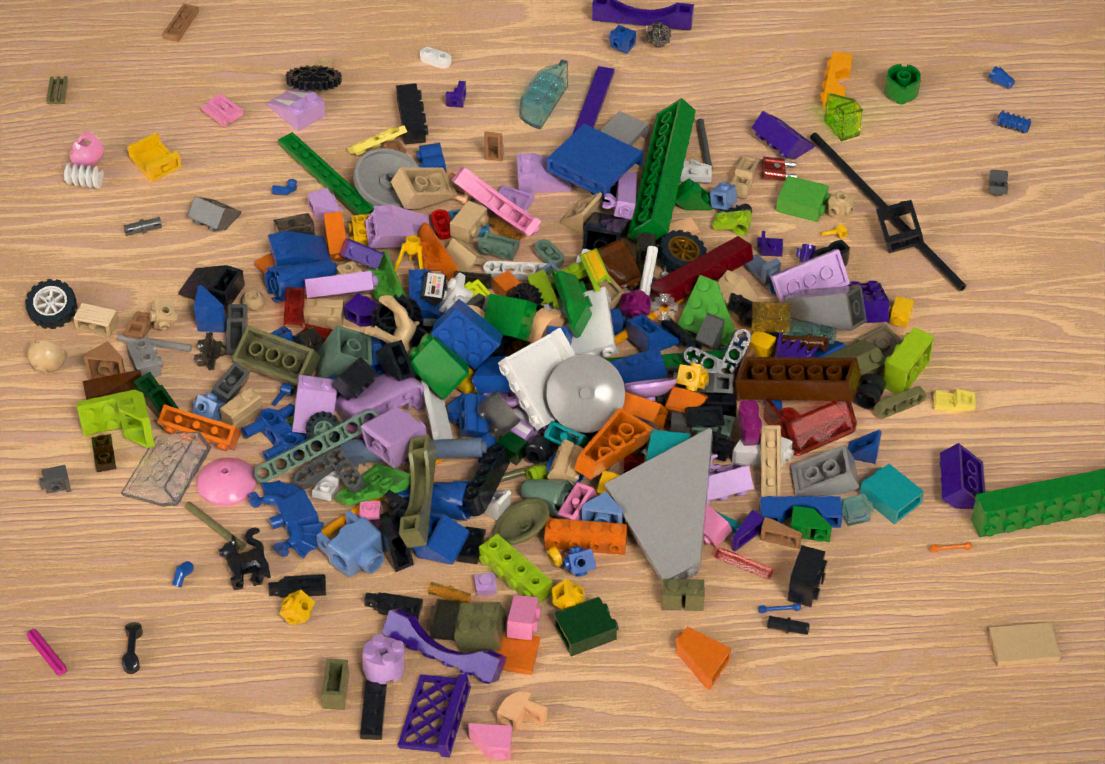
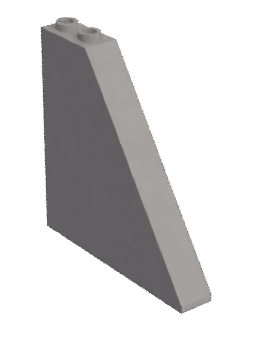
[605,428,713,585]

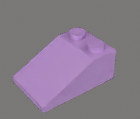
[517,153,572,193]
[292,375,337,433]

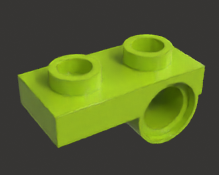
[712,210,752,236]

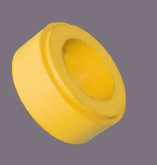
[547,546,563,568]

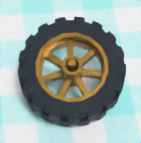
[657,230,707,272]

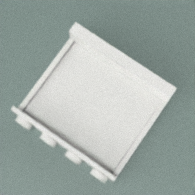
[544,286,619,357]
[498,328,576,430]

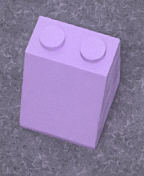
[361,407,427,469]

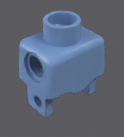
[316,510,385,577]

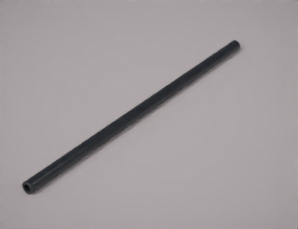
[810,132,966,291]

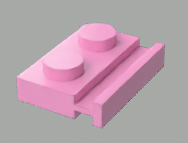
[201,93,243,127]

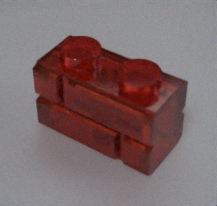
[283,287,306,328]

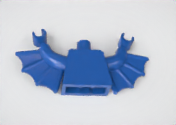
[248,480,324,558]

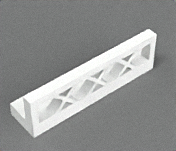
[421,380,453,440]

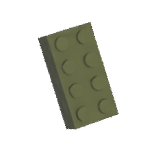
[232,325,320,388]

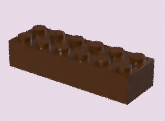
[736,357,861,401]

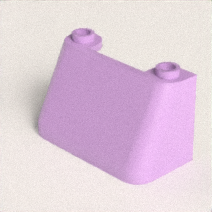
[335,373,425,427]

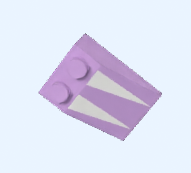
[266,88,325,131]

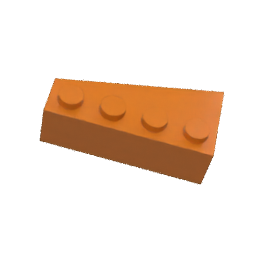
[574,408,653,480]

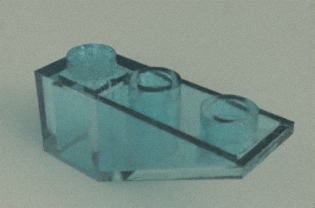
[780,314,837,344]

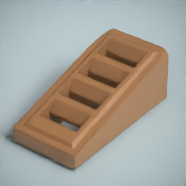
[484,131,504,161]
[760,517,802,549]

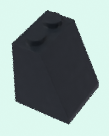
[582,212,629,250]

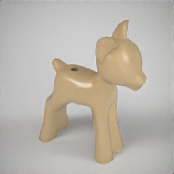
[364,295,419,354]

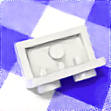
[438,273,473,313]

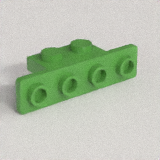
[367,251,406,300]

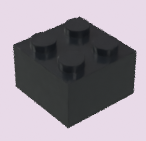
[787,545,828,607]

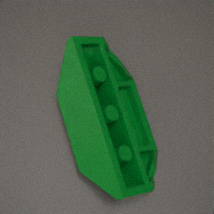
[550,268,593,338]

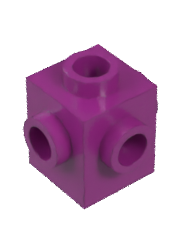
[620,290,652,318]

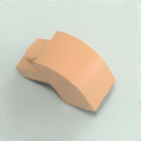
[528,308,568,343]
[497,692,547,731]

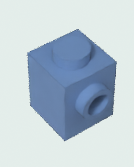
[710,182,737,210]

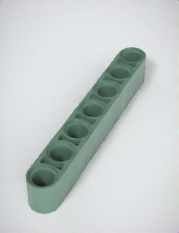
[254,408,378,482]

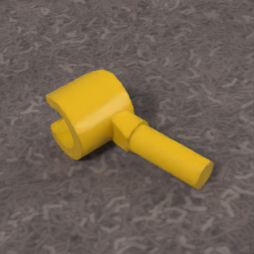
[822,224,848,238]

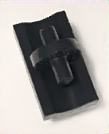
[712,427,735,462]

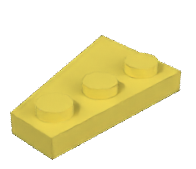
[347,126,407,155]

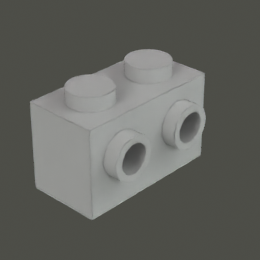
[126,337,163,378]

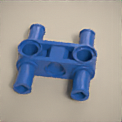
[241,403,308,460]

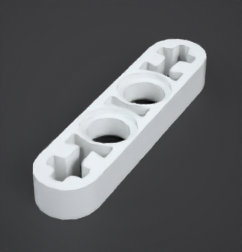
[483,261,548,281]

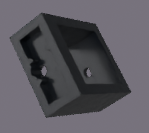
[876,200,924,253]

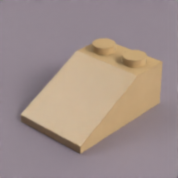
[391,167,458,209]

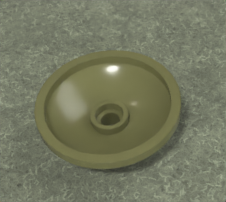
[494,498,550,544]

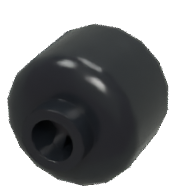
[524,435,552,464]

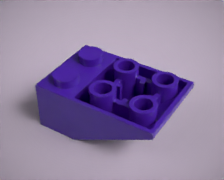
[846,281,889,323]

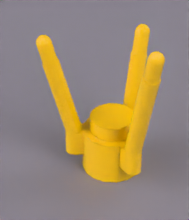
[394,235,423,272]

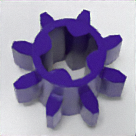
[796,244,816,263]

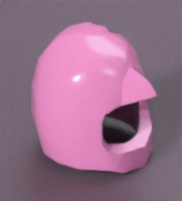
[70,131,105,169]

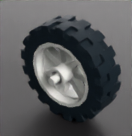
[25,279,77,329]

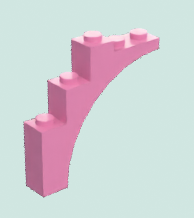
[451,167,541,237]

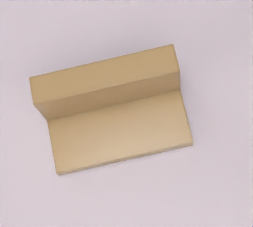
[446,238,486,273]

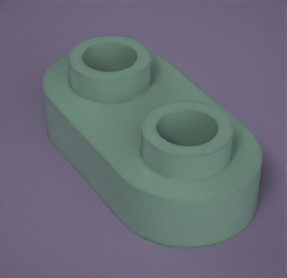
[535,239,564,267]

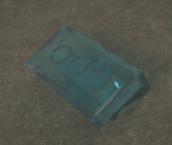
[519,59,568,130]

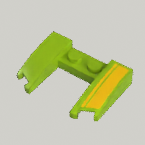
[527,248,611,308]

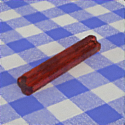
[715,547,773,579]

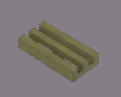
[47,76,68,104]

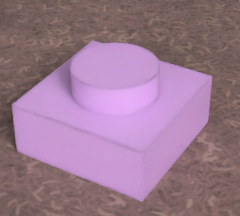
[474,572,497,596]

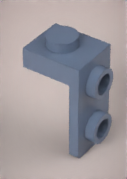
[744,254,781,285]

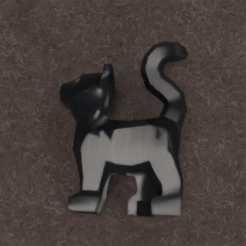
[218,527,271,590]

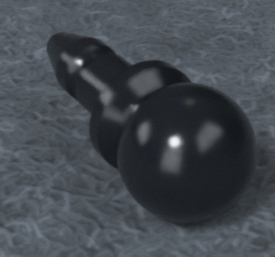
[717,203,752,214]

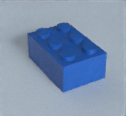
[431,299,503,369]

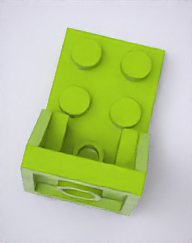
[76,390,155,448]

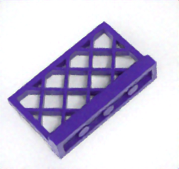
[398,674,471,758]

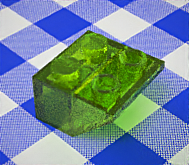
[824,93,863,141]

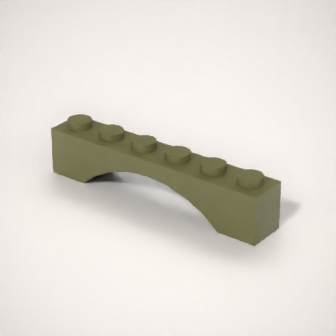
[399,435,437,548]

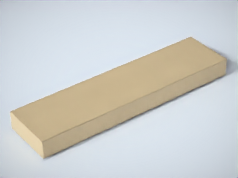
[761,425,781,497]

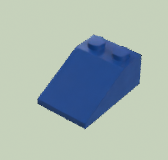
[268,231,331,266]

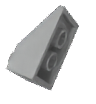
[791,445,860,497]

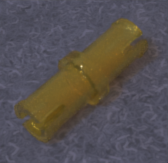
[488,216,522,240]
[428,581,471,603]

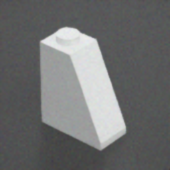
[732,437,794,467]

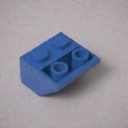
[627,314,680,351]
[413,512,470,565]

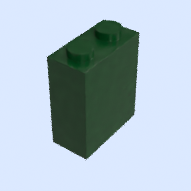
[554,597,619,657]

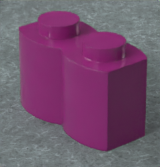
[738,400,762,446]

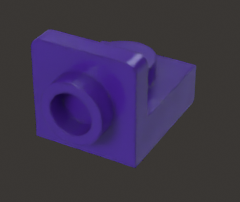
[445,81,467,108]
[757,231,783,257]

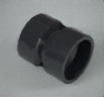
[854,373,886,410]

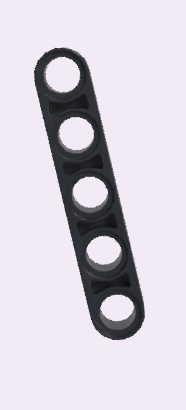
[463,444,510,517]

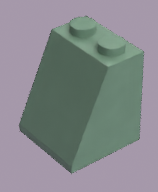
[317,325,372,379]

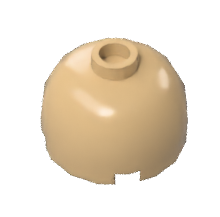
[27,339,68,374]

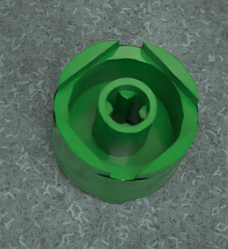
[884,64,921,105]

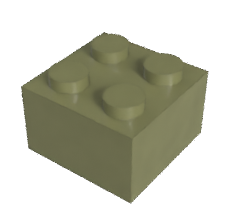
[454,602,507,652]

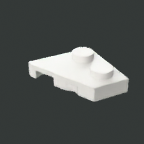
[681,159,712,183]

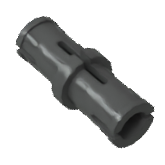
[124,217,162,236]

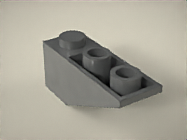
[674,373,734,395]

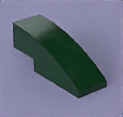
[132,372,179,418]

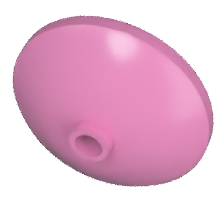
[197,457,257,506]

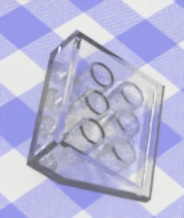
[121,431,212,507]

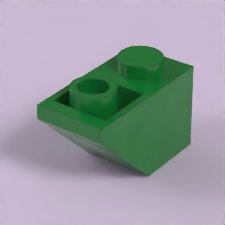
[675,178,714,211]
[791,506,832,542]

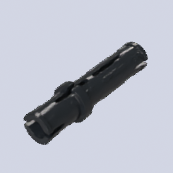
[661,316,702,353]

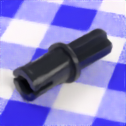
[767,615,810,635]

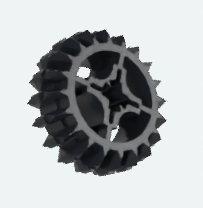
[371,294,422,335]

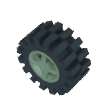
[306,411,340,448]

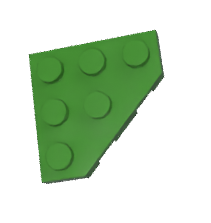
[678,275,736,347]
[334,463,411,506]

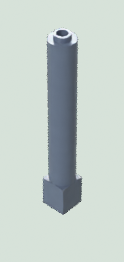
[340,437,487,467]

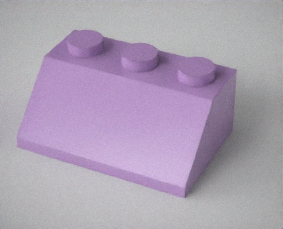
[707,463,754,504]

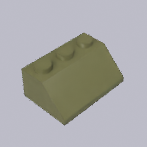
[825,339,886,382]

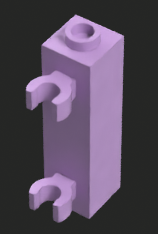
[602,171,637,219]
[305,271,378,299]

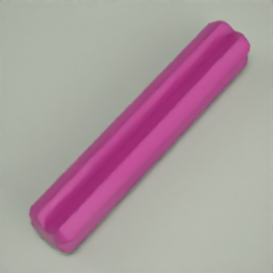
[27,629,67,676]

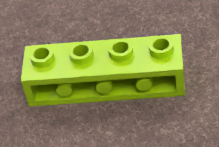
[479,534,553,604]

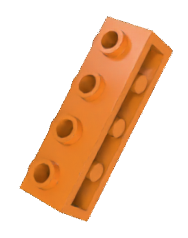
[157,405,241,451]
[545,518,627,555]

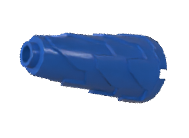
[265,260,337,303]
[396,481,471,521]

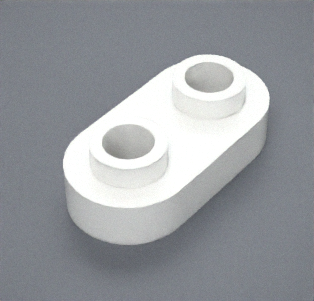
[420,47,452,69]

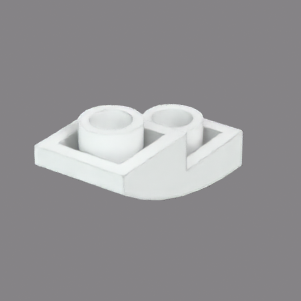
[312,468,346,502]

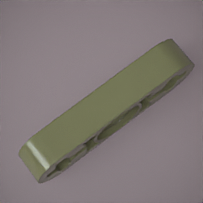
[874,386,927,419]

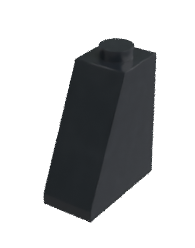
[369,512,414,572]

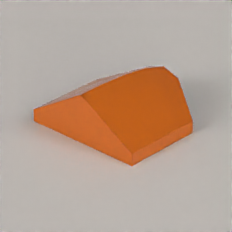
[666,387,708,413]

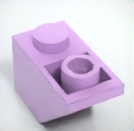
[307,188,343,221]

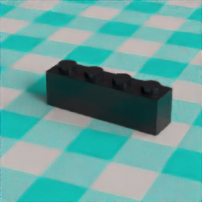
[396,83,429,145]

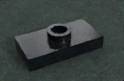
[684,406,725,428]

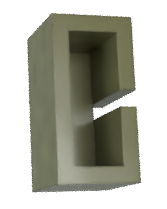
[662,579,705,611]
[322,659,349,710]

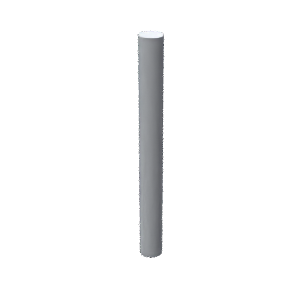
[117,334,192,352]

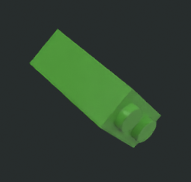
[776,175,831,222]

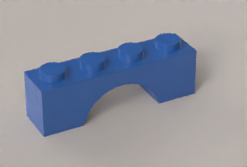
[759,496,843,528]

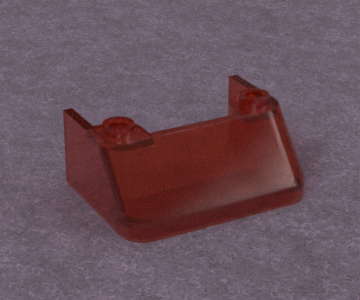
[763,397,857,456]

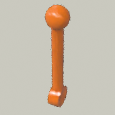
[930,542,972,552]

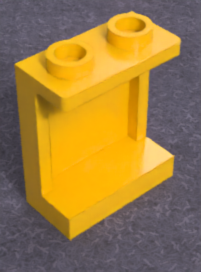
[127,132,182,182]

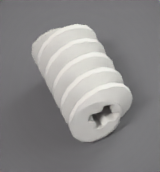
[64,162,104,189]

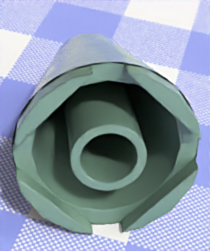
[520,479,576,519]

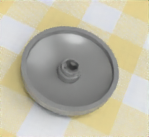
[353,148,420,209]
[546,354,625,433]

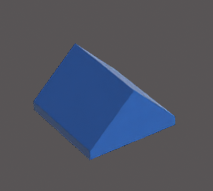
[194,285,227,333]

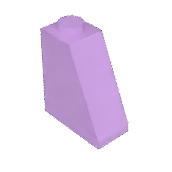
[365,209,414,248]

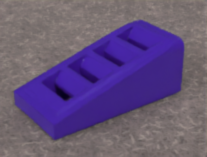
[731,510,764,552]

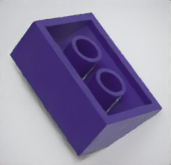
[751,111,815,159]
[939,443,985,509]

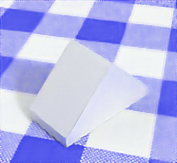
[485,490,511,521]

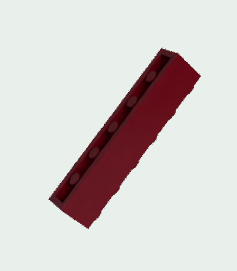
[650,236,754,308]

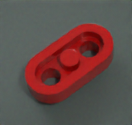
[431,209,452,240]

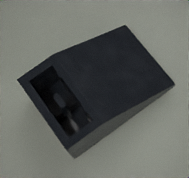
[178,265,245,310]

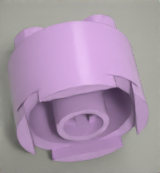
[362,634,405,684]

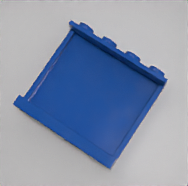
[547,124,643,199]

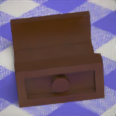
[597,237,642,289]

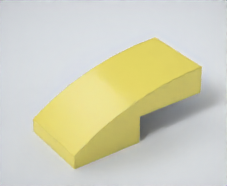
[933,389,976,412]

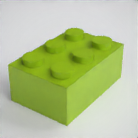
[882,327,935,394]

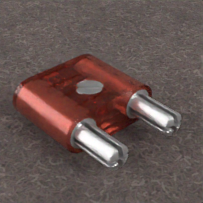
[762,156,797,181]

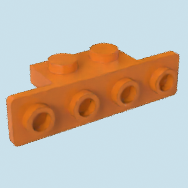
[415,222,459,281]

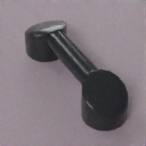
[122,622,143,674]

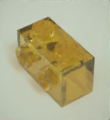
[751,302,791,333]

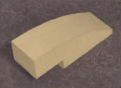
[731,155,760,199]

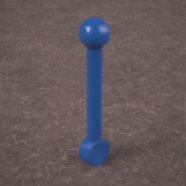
[758,603,801,613]

